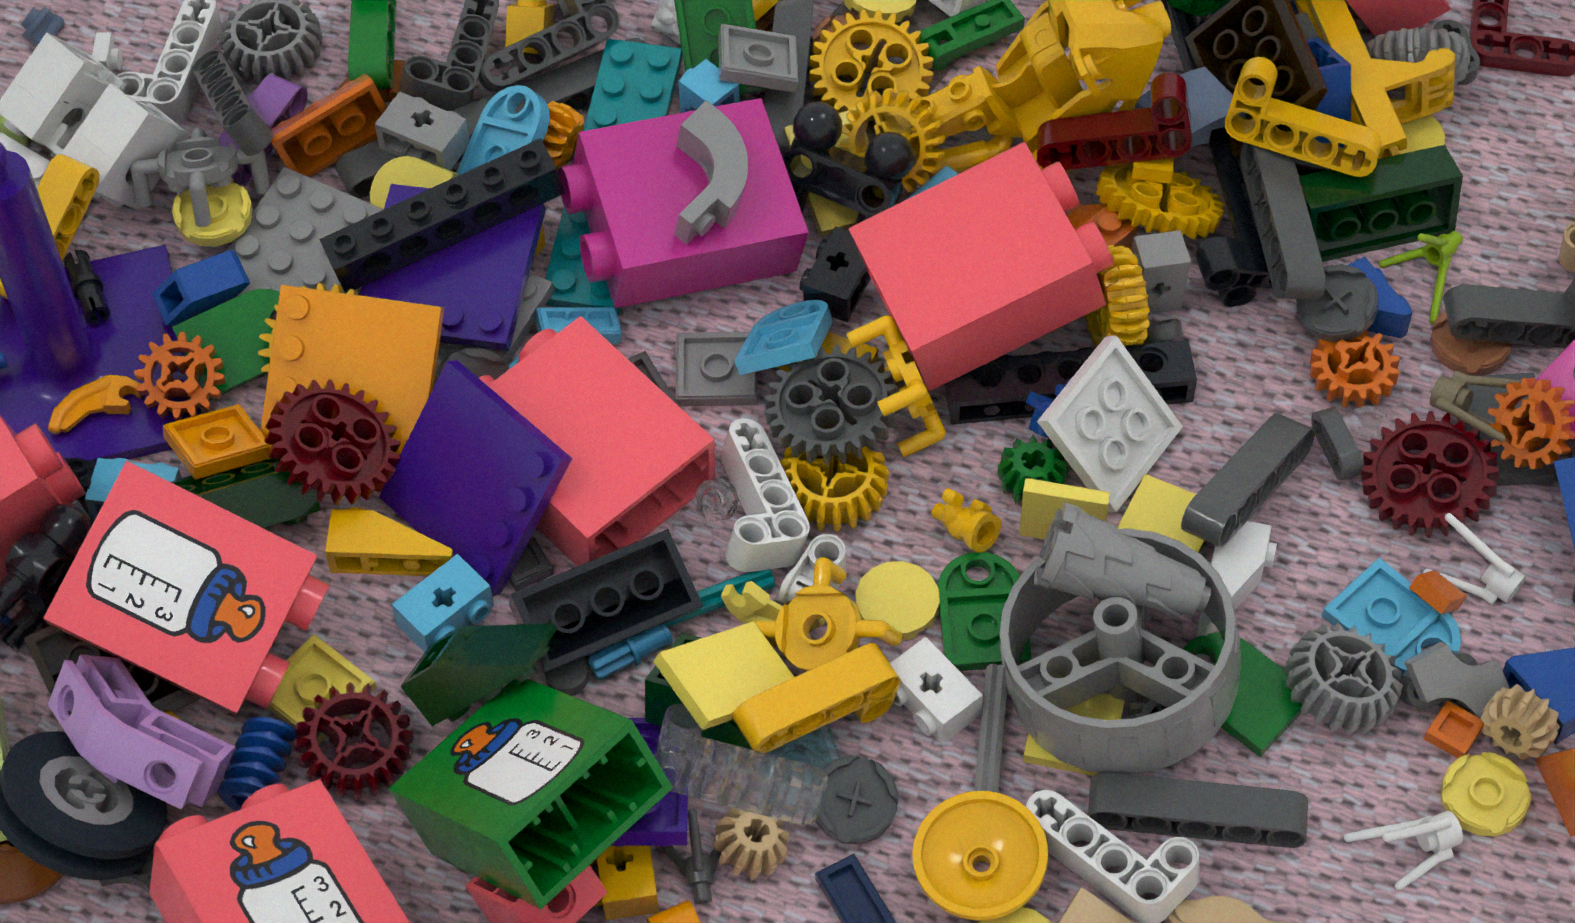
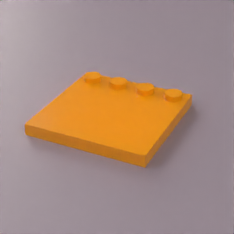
[260,285,444,460]

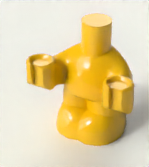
[931,488,1002,553]

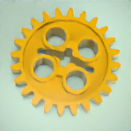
[809,9,933,125]
[1096,163,1224,240]

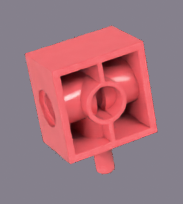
[465,865,608,923]

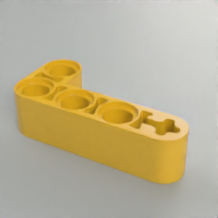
[1225,57,1382,177]
[0,154,100,299]
[732,643,900,754]

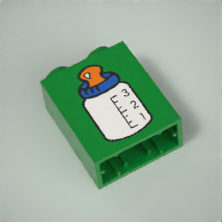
[388,678,673,909]

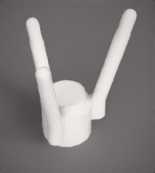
[1423,513,1527,605]
[1343,811,1463,890]

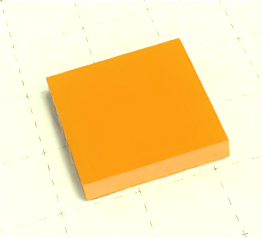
[163,404,272,480]

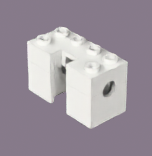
[0,32,191,210]

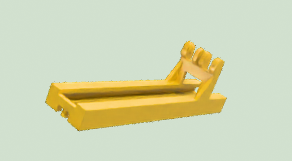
[1294,0,1455,159]

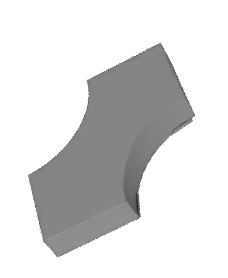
[1404,642,1510,719]

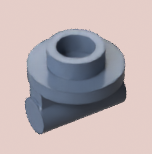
[20,6,65,48]

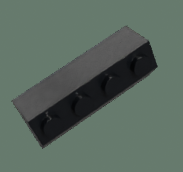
[509,529,703,674]

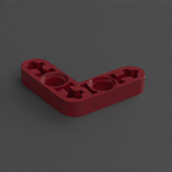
[1469,0,1575,77]

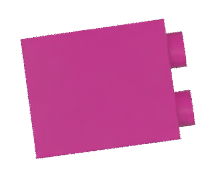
[558,98,809,308]

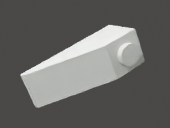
[1197,521,1277,637]

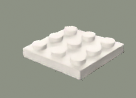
[1037,335,1183,513]

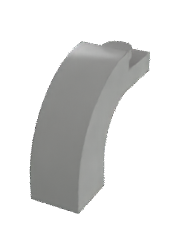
[674,100,748,245]

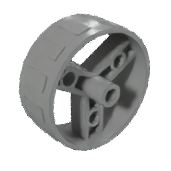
[999,528,1241,774]

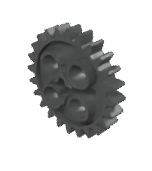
[764,345,900,466]

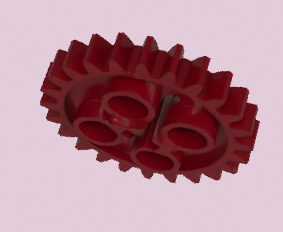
[264,380,401,505]
[1361,411,1499,538]

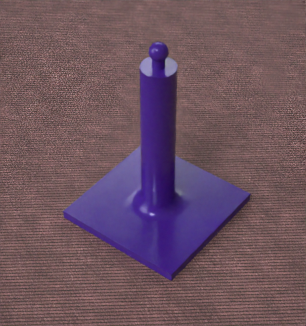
[0,142,202,461]

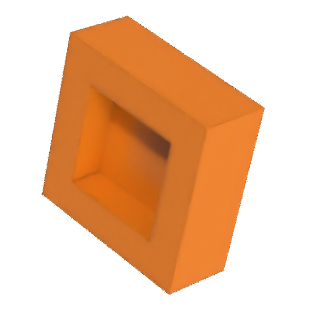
[1409,570,1467,615]
[1424,700,1484,758]

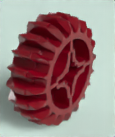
[294,682,414,800]

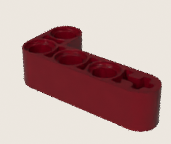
[1037,72,1192,170]

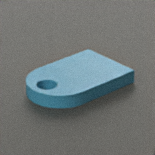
[456,85,550,176]
[734,300,833,375]
[1322,558,1461,675]

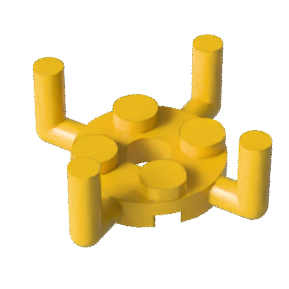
[846,315,946,458]
[755,557,902,672]

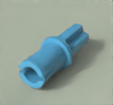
[588,623,673,680]

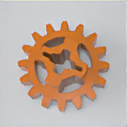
[1309,330,1400,409]
[134,331,226,421]
[1487,378,1575,469]

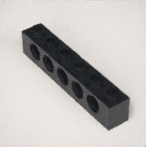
[320,138,565,294]
[945,340,1197,425]

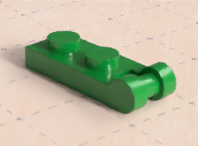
[918,0,1025,70]

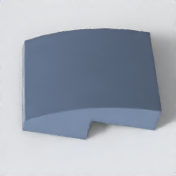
[1134,67,1247,147]

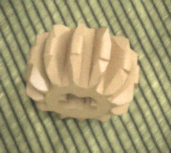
[1481,684,1560,761]
[713,801,790,881]

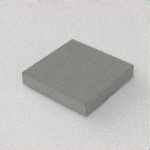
[718,24,799,93]
[676,332,758,406]

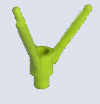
[1379,231,1463,324]

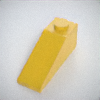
[325,507,454,576]

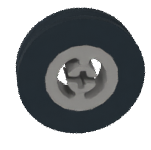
[0,731,168,880]

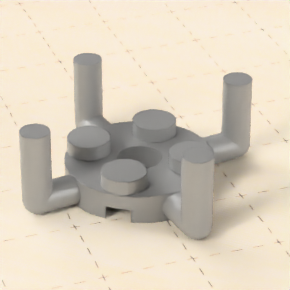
[130,129,270,227]

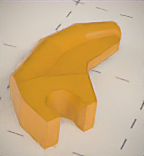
[48,375,143,435]

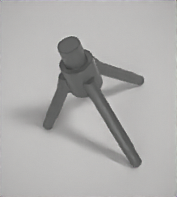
[660,798,745,904]

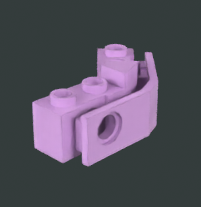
[48,655,235,810]

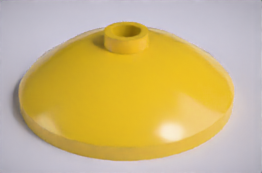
[912,791,1048,920]

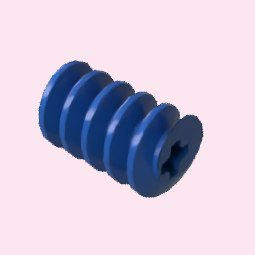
[218,717,298,811]

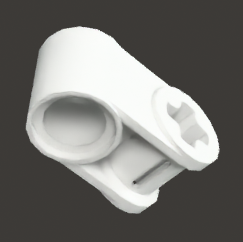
[778,534,847,604]

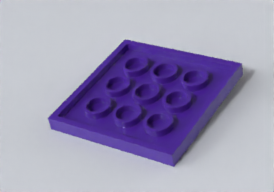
[360,184,546,351]
[379,360,573,596]

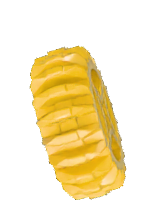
[839,88,946,194]
[1083,245,1150,346]
[780,428,889,533]

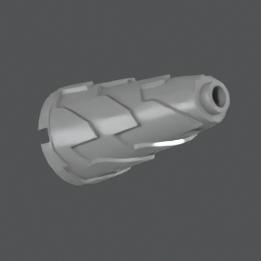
[1034,502,1211,617]

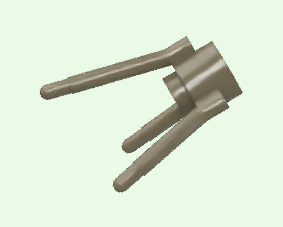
[1430,371,1521,442]

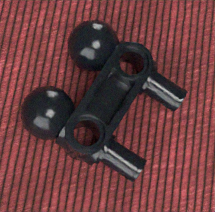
[783,102,914,225]
[0,503,93,652]

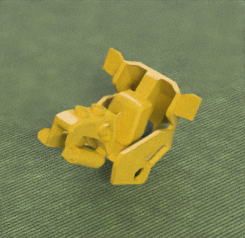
[895,0,1171,177]

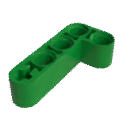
[348,0,396,90]

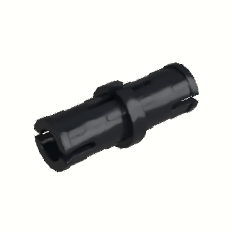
[64,250,111,325]

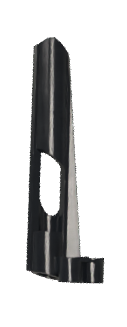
[1160,0,1273,307]

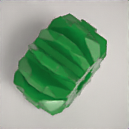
[997,434,1068,504]

